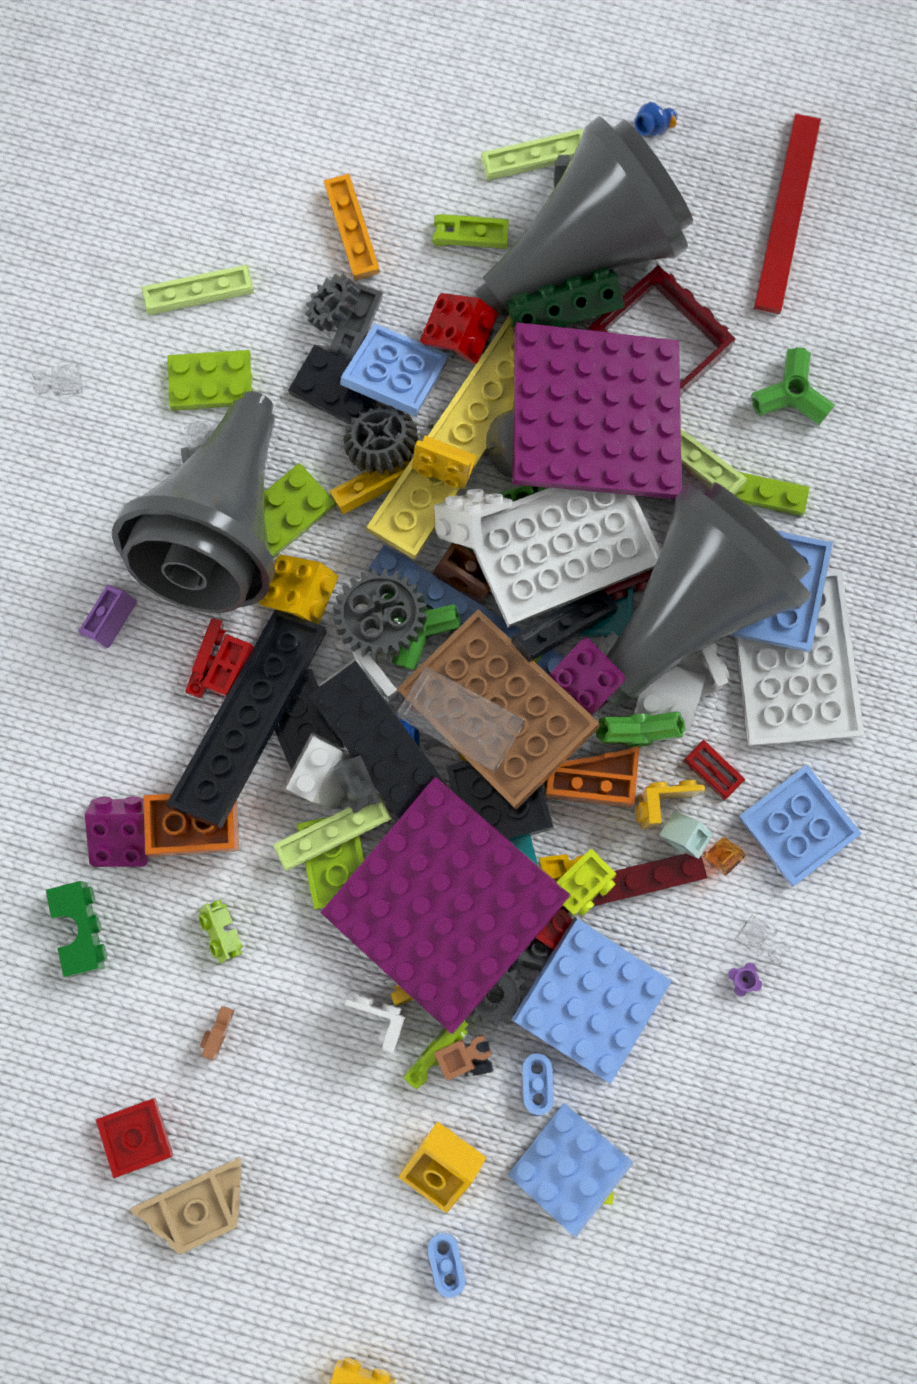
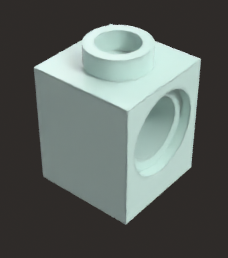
[659,811,713,859]

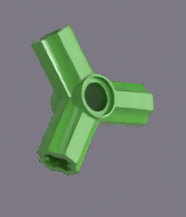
[751,347,835,425]
[383,593,461,671]
[596,712,685,748]

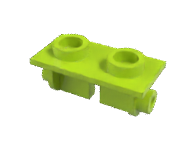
[198,899,243,964]

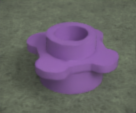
[728,963,762,997]

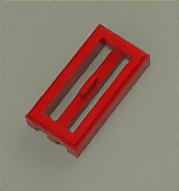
[683,739,746,801]

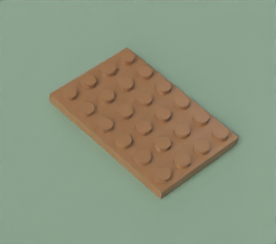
[397,609,600,809]

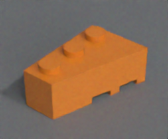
[545,746,640,808]

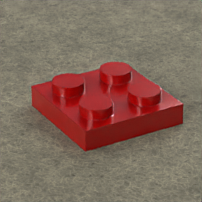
[95,1097,174,1179]

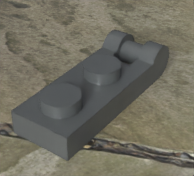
[330,283,383,361]

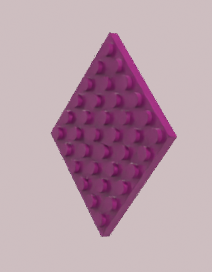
[512,323,682,499]
[320,777,571,1034]

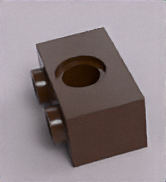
[432,542,490,604]

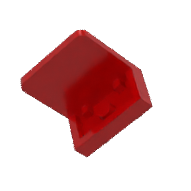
[420,293,498,364]

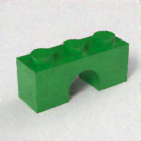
[46,881,107,977]

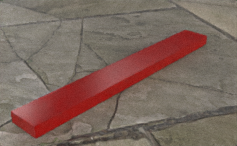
[753,113,821,315]

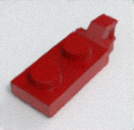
[185,618,227,699]

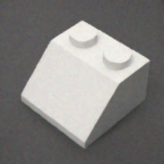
[634,667,707,730]
[285,732,352,810]

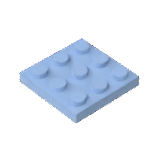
[340,323,449,417]
[738,764,862,887]
[508,1103,634,1237]

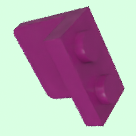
[549,638,625,716]
[84,796,149,867]

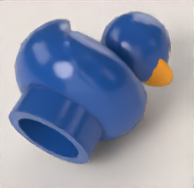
[634,102,677,136]

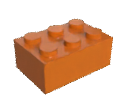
[144,793,239,857]

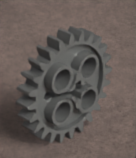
[333,569,427,659]

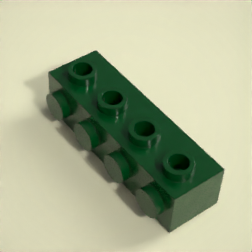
[506,267,625,332]

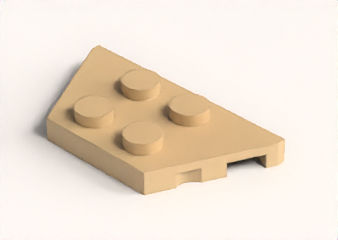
[130,1157,242,1255]

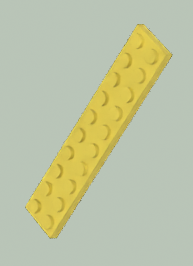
[366,316,514,560]

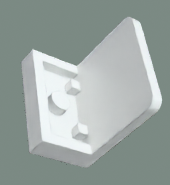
[434,489,513,548]
[676,643,729,698]

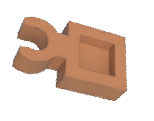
[200,1006,235,1060]
[434,1035,492,1081]

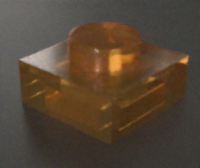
[703,836,746,876]

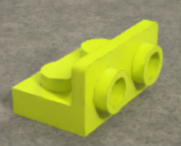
[557,848,616,918]

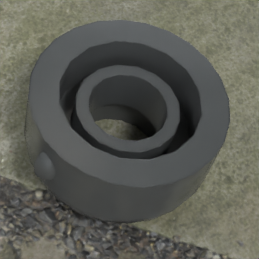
[486,409,513,478]

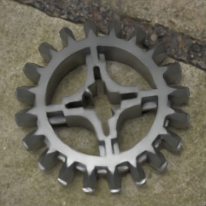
[343,404,419,476]

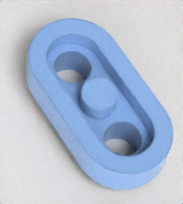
[522,1053,554,1115]
[428,1232,465,1298]

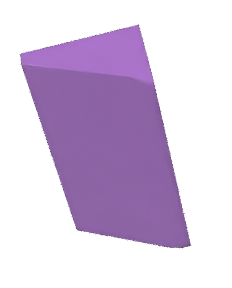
[78,584,137,648]

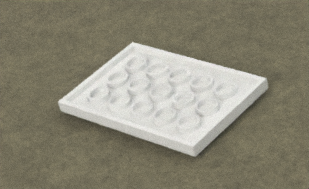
[472,488,661,628]
[735,570,865,747]

